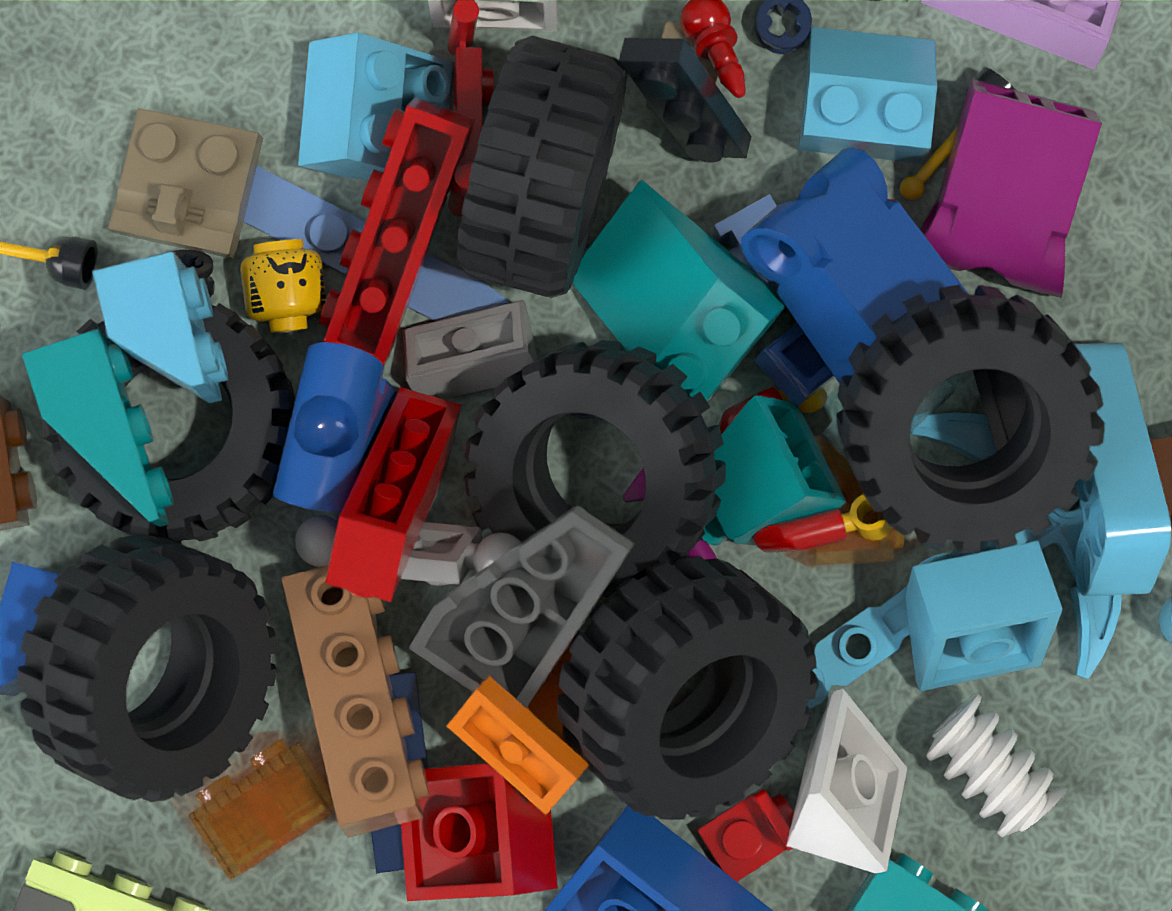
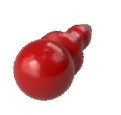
[680,0,746,98]

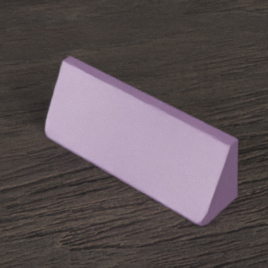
[921,0,1121,69]

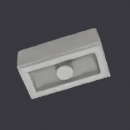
[403,300,538,400]

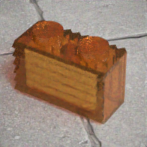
[188,739,336,880]

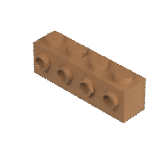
[281,565,430,838]

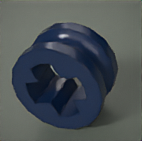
[754,0,812,55]

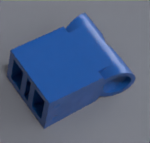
[741,147,968,384]
[273,342,398,512]

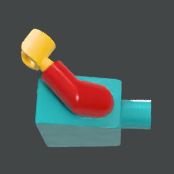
[702,386,892,553]

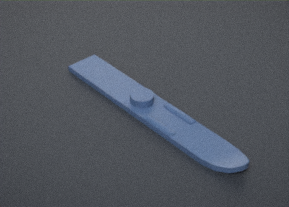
[243,166,509,321]

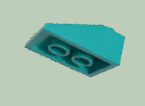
[573,180,786,402]

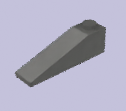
[409,505,634,708]

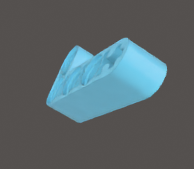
[1074,343,1171,596]

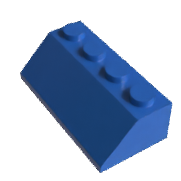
[544,805,773,911]

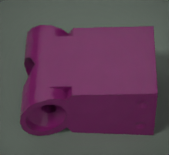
[920,79,1102,298]

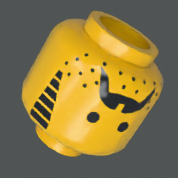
[240,239,326,333]

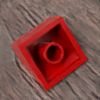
[401,763,558,901]

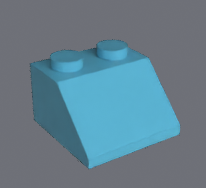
[798,27,937,164]
[905,541,1063,692]

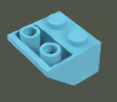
[298,32,453,179]
[93,251,228,403]

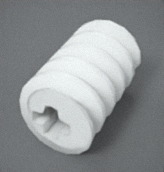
[926,693,1068,838]

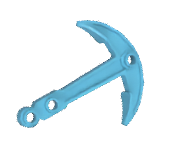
[807,412,1122,709]

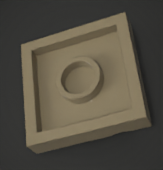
[108,108,263,259]

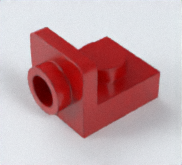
[696,788,794,882]

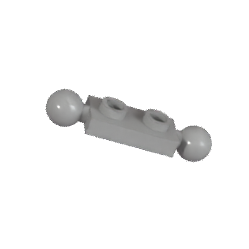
[295,515,522,586]

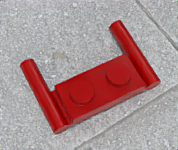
[447,0,494,217]

